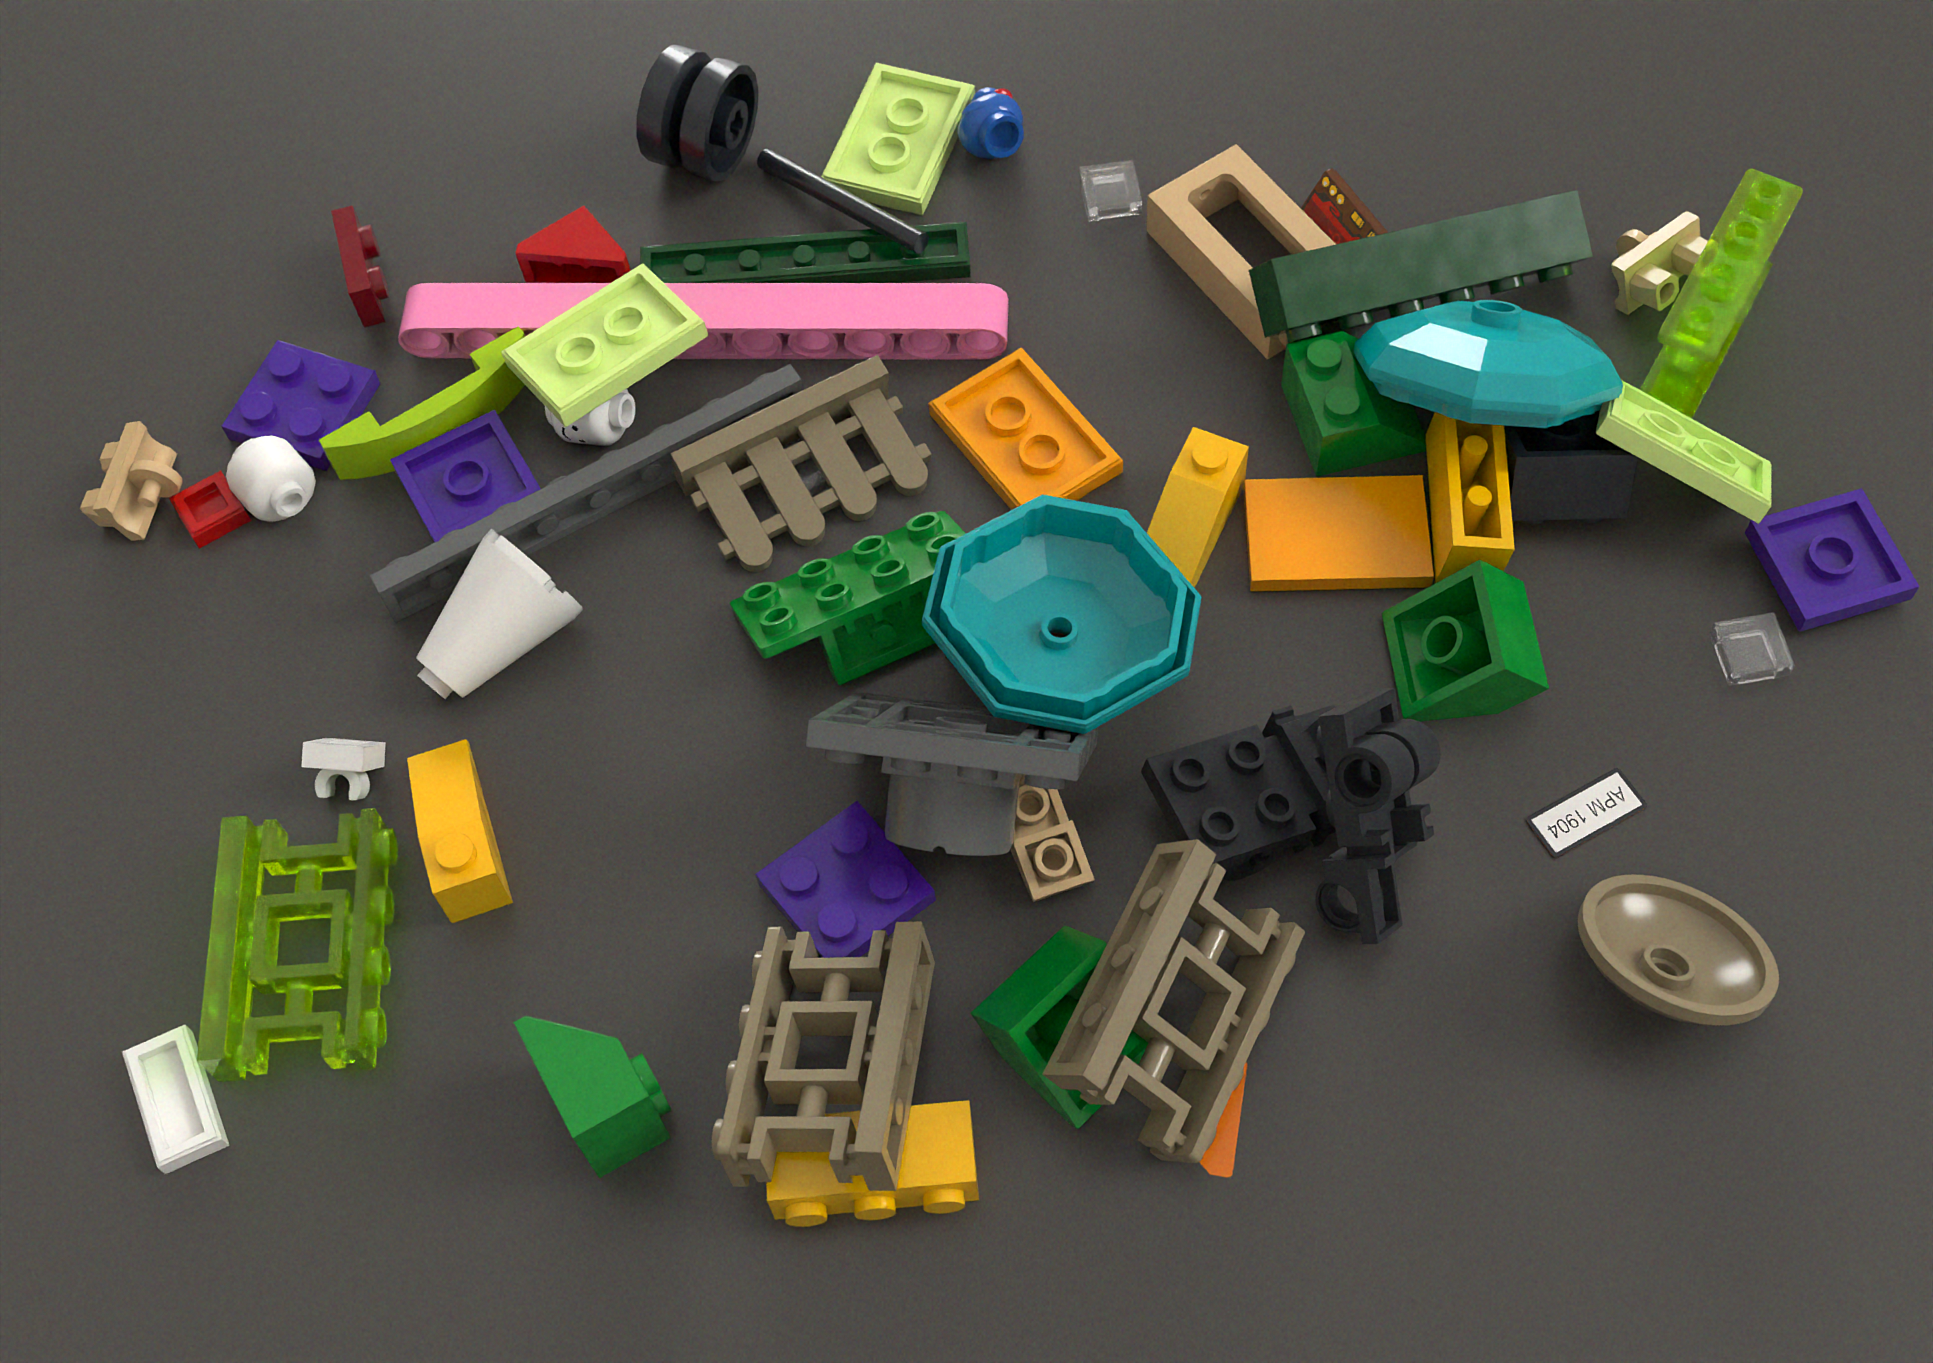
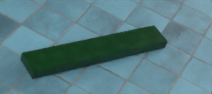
[640,222,971,283]

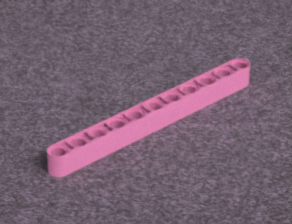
[398,283,1009,360]

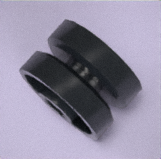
[636,45,759,182]

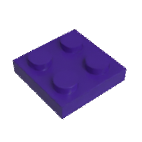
[221,340,381,471]
[390,410,541,543]
[1745,488,1920,632]
[755,801,936,958]

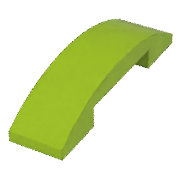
[319,326,525,480]

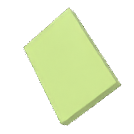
[821,63,975,216]
[501,264,709,427]
[1596,380,1771,524]

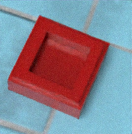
[169,470,251,549]

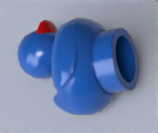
[957,87,1024,159]

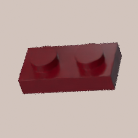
[331,205,390,328]

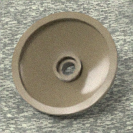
[1577,874,1779,1026]

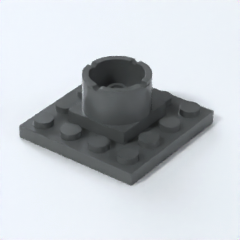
[806,692,1099,856]

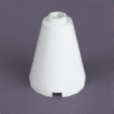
[416,529,583,699]

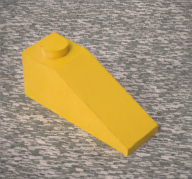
[1147,427,1249,588]
[407,739,513,923]

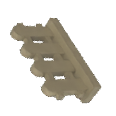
[670,355,932,572]

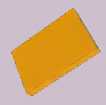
[928,347,1123,510]
[1243,475,1434,591]

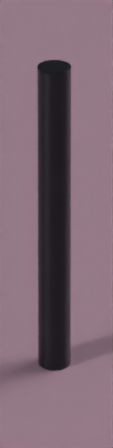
[757,149,929,254]

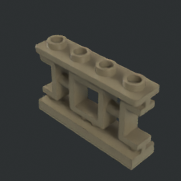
[1042,839,1305,1163]
[712,921,935,1191]

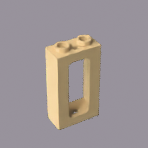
[1146,144,1338,360]

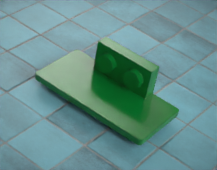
[730,511,966,686]

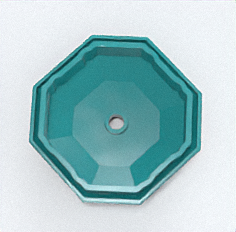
[1354,300,1623,428]
[922,494,1202,734]

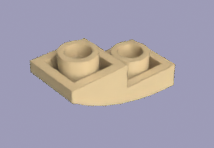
[1010,775,1094,902]

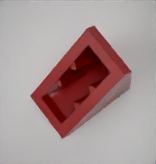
[515,205,631,283]

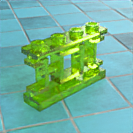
[1640,169,1803,419]
[197,808,398,1082]

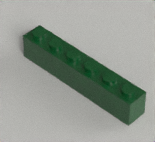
[1248,190,1593,343]

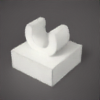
[302,738,386,800]

